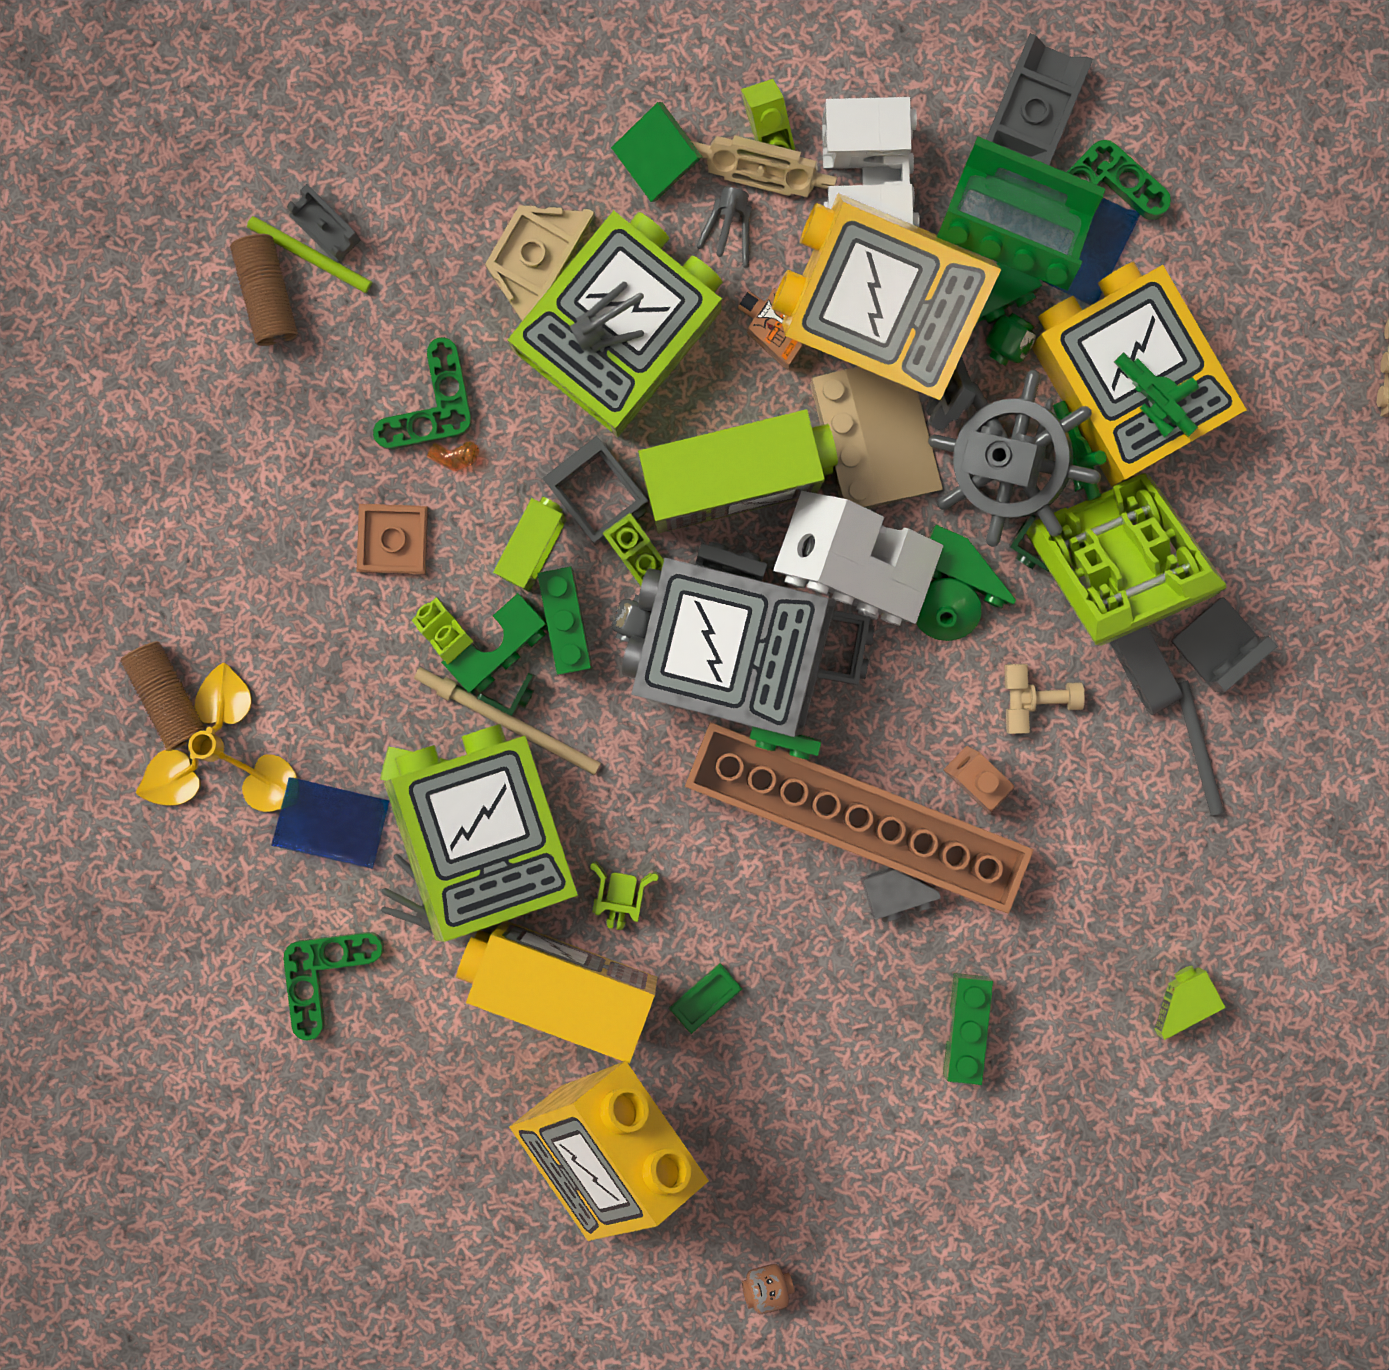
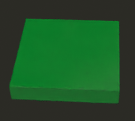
[611,102,703,202]

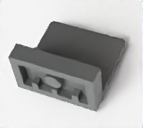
[1171,597,1278,692]

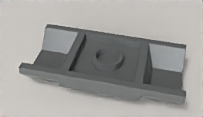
[986,33,1093,186]

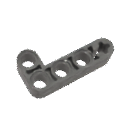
[1107,609,1183,715]

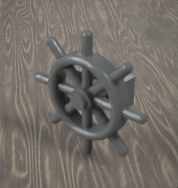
[928,370,1101,547]

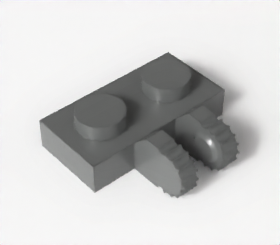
[925,357,976,430]

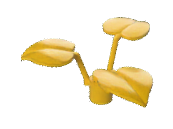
[136,663,300,812]

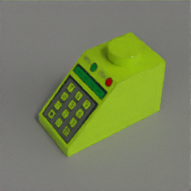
[1154,966,1226,1040]

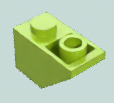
[741,79,796,151]

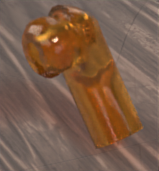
[427,441,480,471]

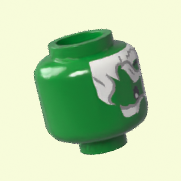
[985,312,1037,366]

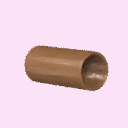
[230,234,298,346]
[120,641,206,751]

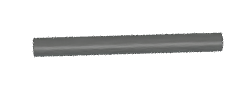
[1177,680,1224,816]

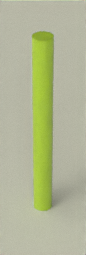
[247,216,373,294]

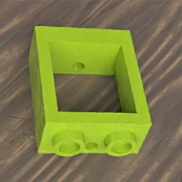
[493,496,567,592]

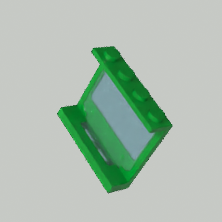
[937,136,1106,291]

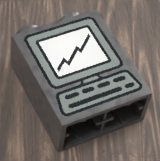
[622,558,836,737]

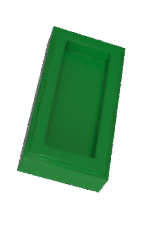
[669,963,743,1034]

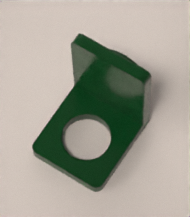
[1009,514,1049,572]
[477,673,536,716]

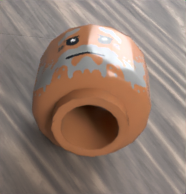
[742,1264,794,1315]

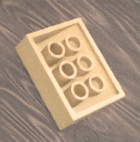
[810,367,943,509]

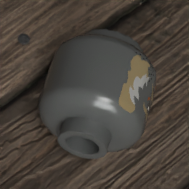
[611,594,651,642]

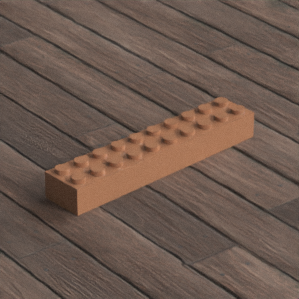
[685,722,1034,914]

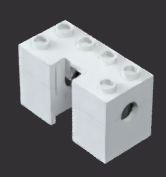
[822,97,919,227]
[773,491,943,626]

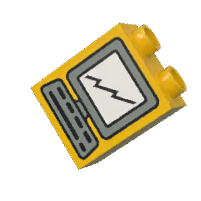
[771,193,1001,400]
[1032,261,1247,487]
[456,921,658,1064]
[509,1061,709,1241]

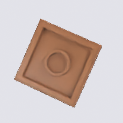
[356,504,428,575]

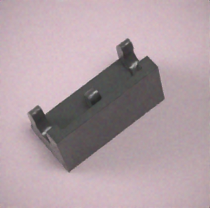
[287,184,361,262]

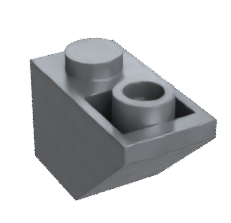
[860,868,941,923]

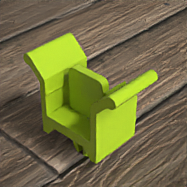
[590,861,659,930]

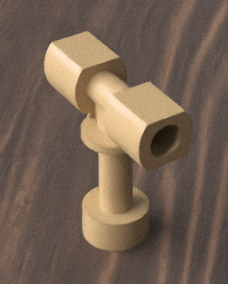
[1004,664,1085,734]

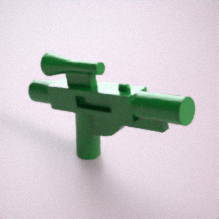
[1114,352,1199,438]
[1053,401,1107,501]

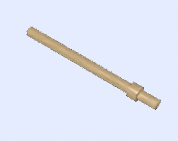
[414,667,601,775]

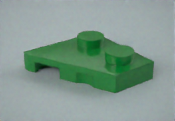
[750,726,821,760]

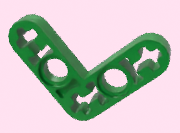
[1050,140,1171,220]
[373,337,472,450]
[283,932,384,1041]

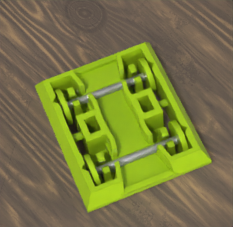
[1026,473,1227,646]

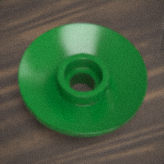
[916,578,982,641]

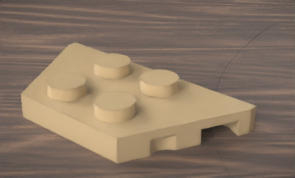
[485,205,595,321]

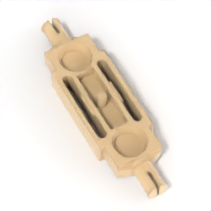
[691,135,837,197]

